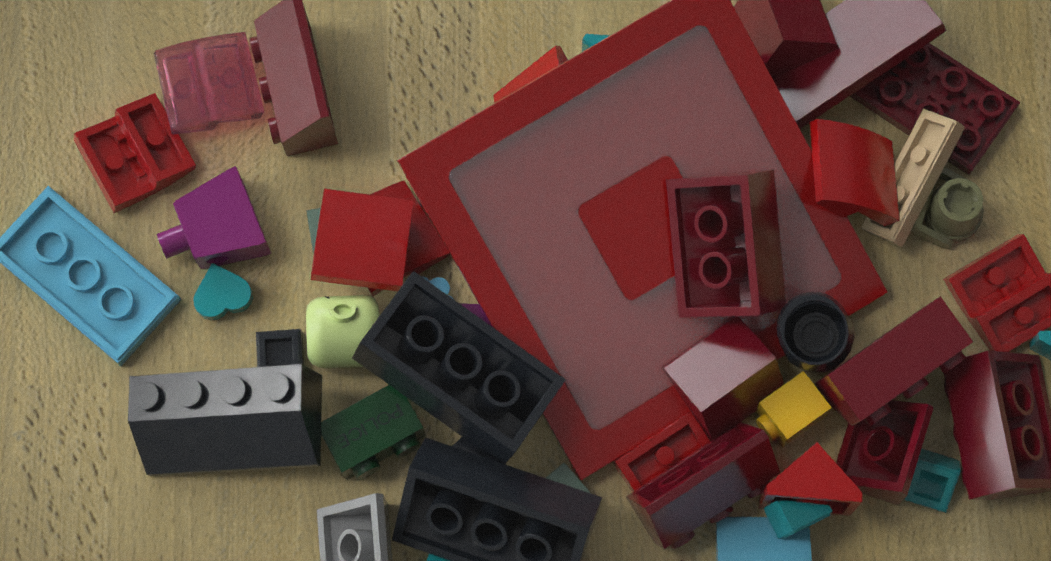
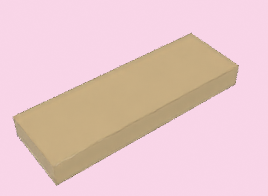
[861,109,965,247]

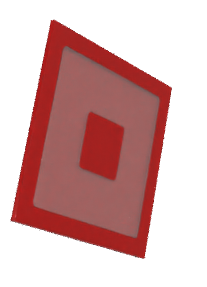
[396,0,888,480]

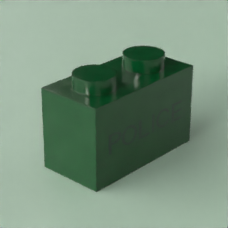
[321,385,426,480]

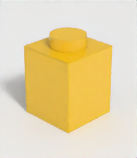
[756,371,832,447]

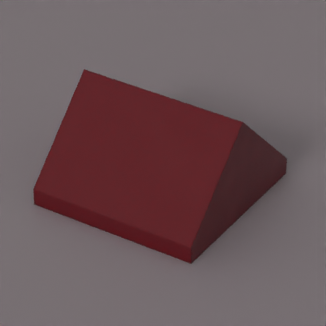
[734,0,839,78]
[661,316,784,441]
[836,400,934,505]

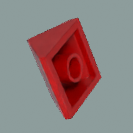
[759,442,863,516]

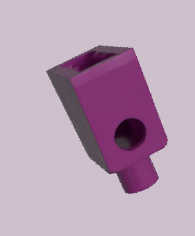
[157,166,272,269]

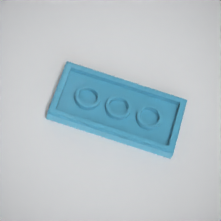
[0,186,181,366]

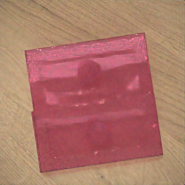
[154,32,264,135]

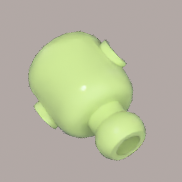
[306,295,381,368]

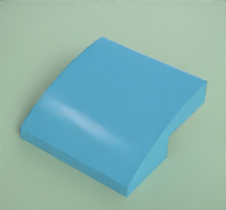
[716,517,812,561]

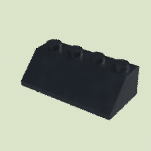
[352,271,566,464]
[128,364,322,476]
[392,437,602,561]

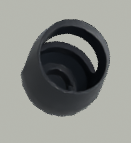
[776,292,855,373]

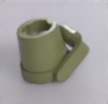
[911,167,984,249]

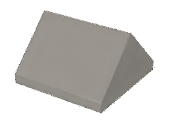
[317,493,393,561]

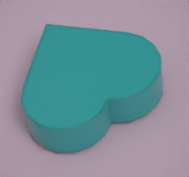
[193,263,253,321]

